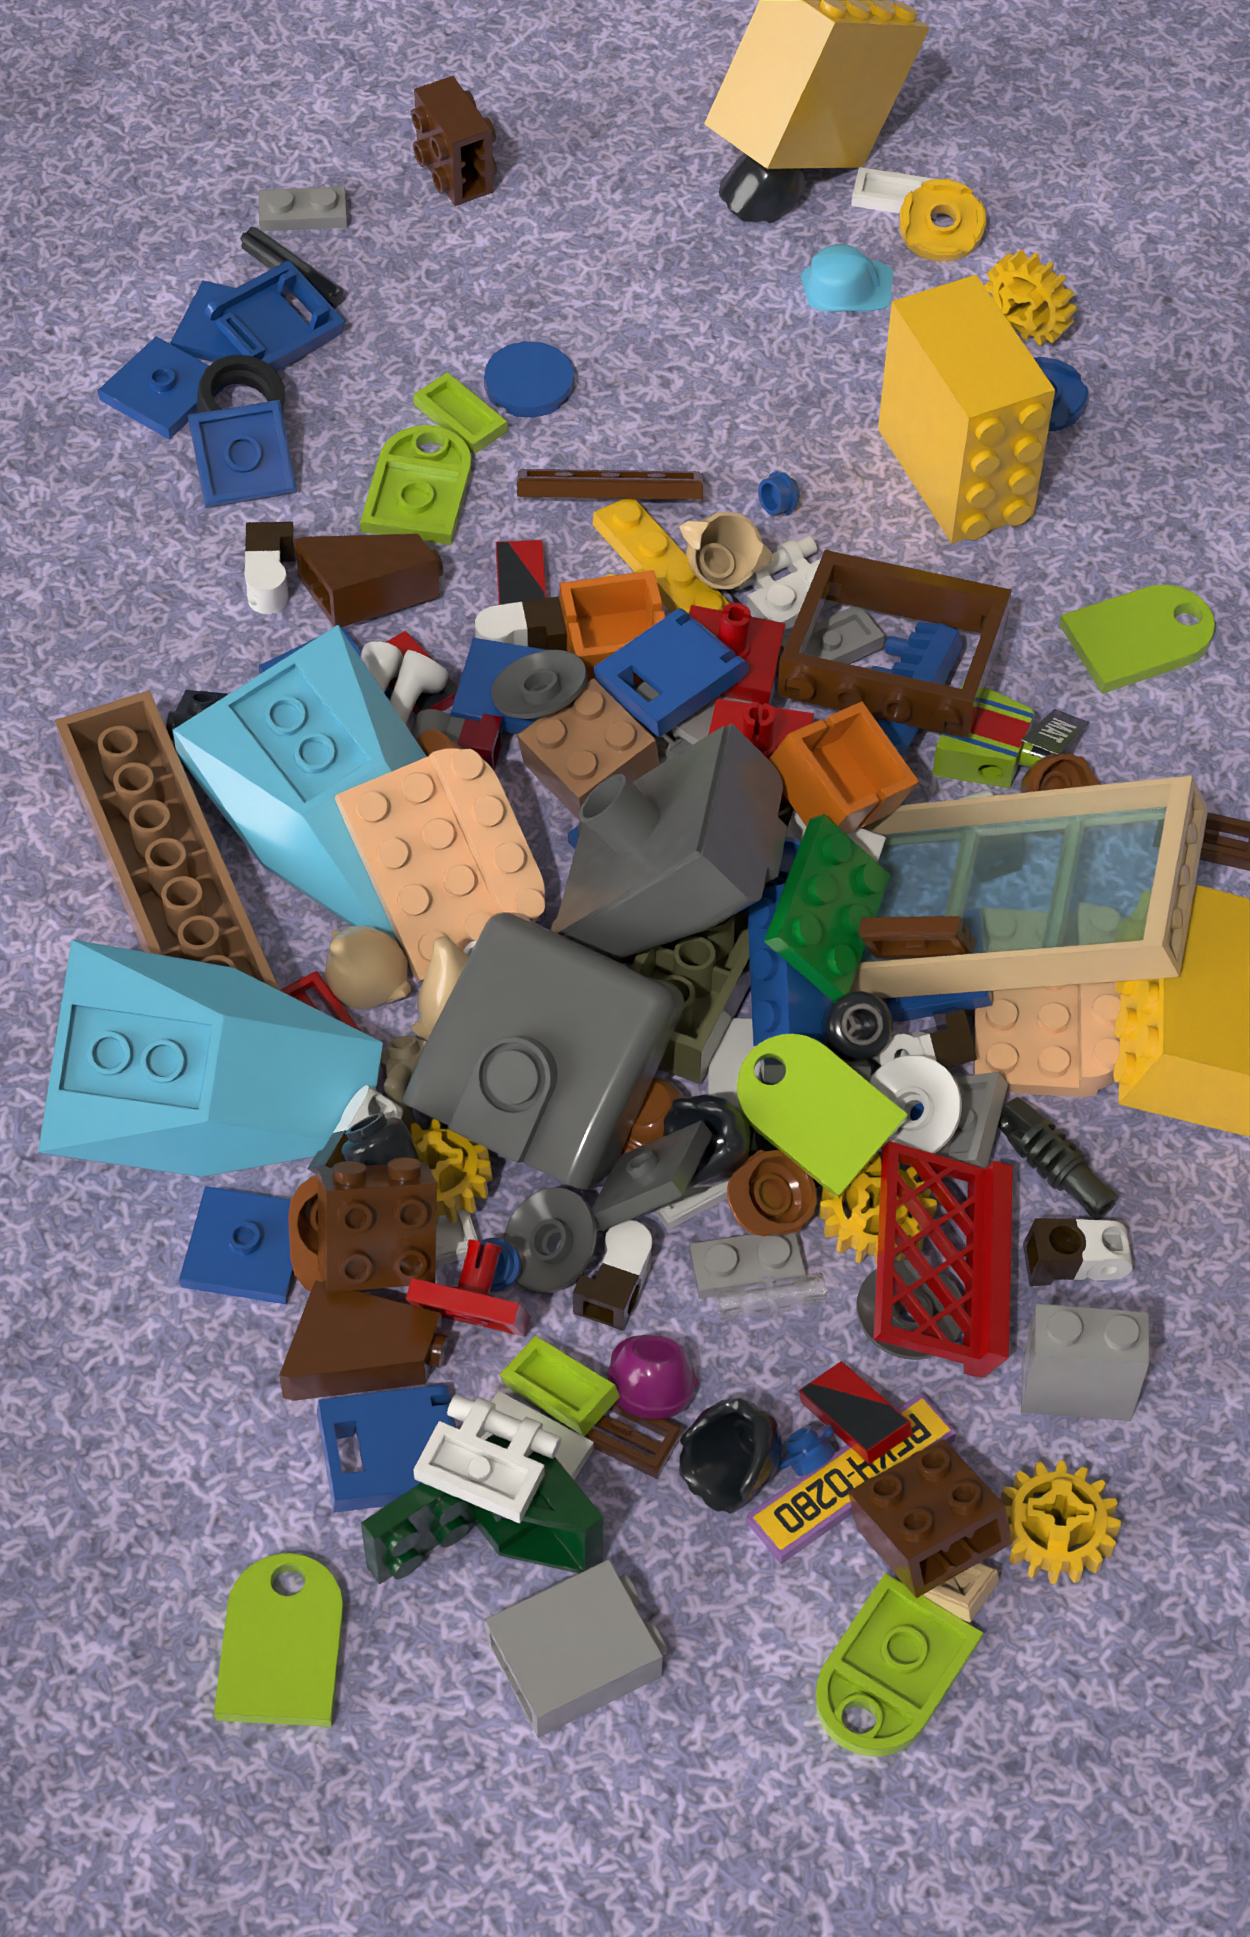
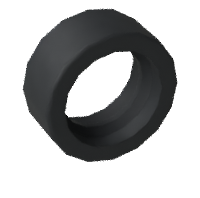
[197,355,285,415]

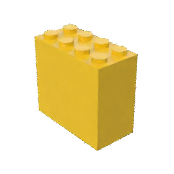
[704,0,930,169]
[878,274,1055,544]
[1113,884,1250,1137]

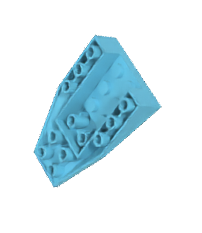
[173,625,426,944]
[38,939,383,1177]

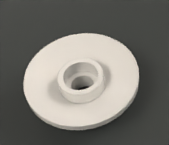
[870,1055,962,1154]

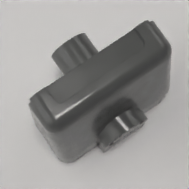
[551,724,787,961]
[402,912,684,1190]

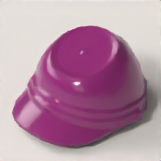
[607,1335,699,1419]

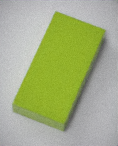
[413,372,508,455]
[499,1335,620,1436]

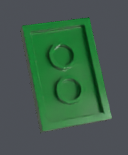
[764,814,891,1001]

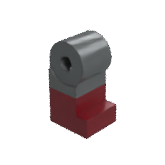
[411,709,503,772]

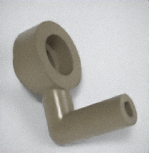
[380,1036,427,1135]

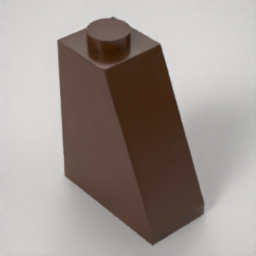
[295,534,443,628]
[279,1280,449,1401]

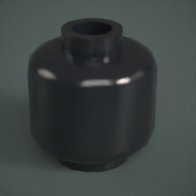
[821,991,893,1060]
[341,1112,422,1166]

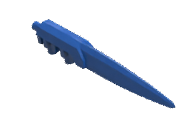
[871,622,963,757]

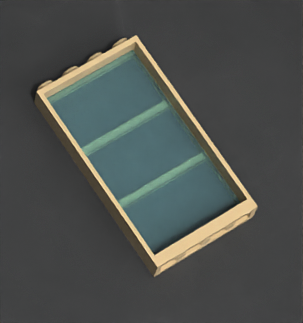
[849,775,1208,999]

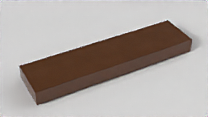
[517,469,703,499]

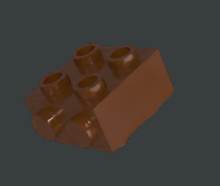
[411,76,497,206]
[318,1158,437,1292]
[848,1438,1013,1598]

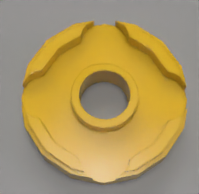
[898,179,986,261]

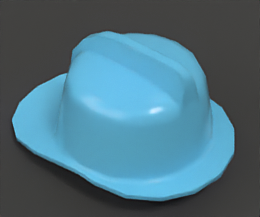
[800,244,894,312]

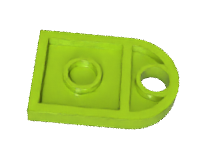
[360,425,471,545]
[1059,584,1215,694]
[737,1034,908,1199]
[214,1553,344,1727]
[815,1573,984,1757]

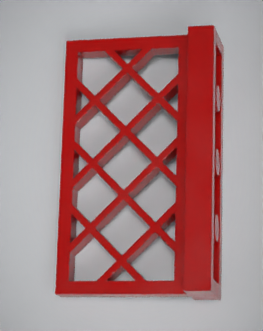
[874,1141,1013,1377]

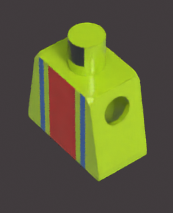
[932,679,1053,788]

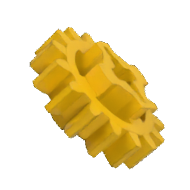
[984,250,1077,345]
[411,1119,493,1225]
[819,1153,937,1265]
[1000,1460,1121,1584]

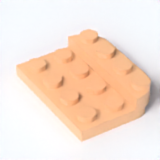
[334,748,545,983]
[973,905,1122,1097]

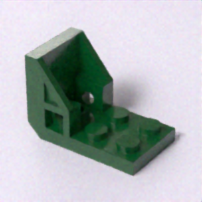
[361,1434,604,1585]

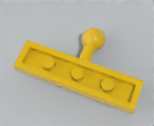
[592,498,729,613]

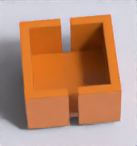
[559,570,665,685]
[768,702,919,835]

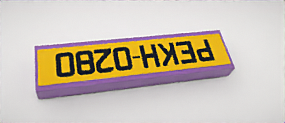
[746,1393,956,1564]

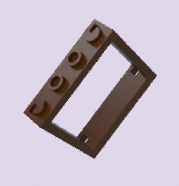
[777,550,1012,738]

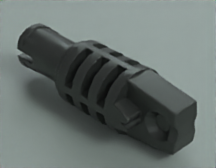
[998,1097,1119,1220]

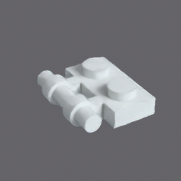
[733,536,841,631]
[414,1394,561,1524]

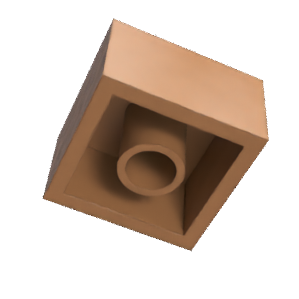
[517,678,660,821]

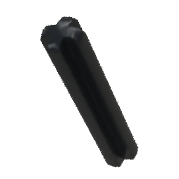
[240,227,344,309]

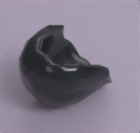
[718,153,807,223]
[663,1095,751,1190]
[679,1398,782,1514]

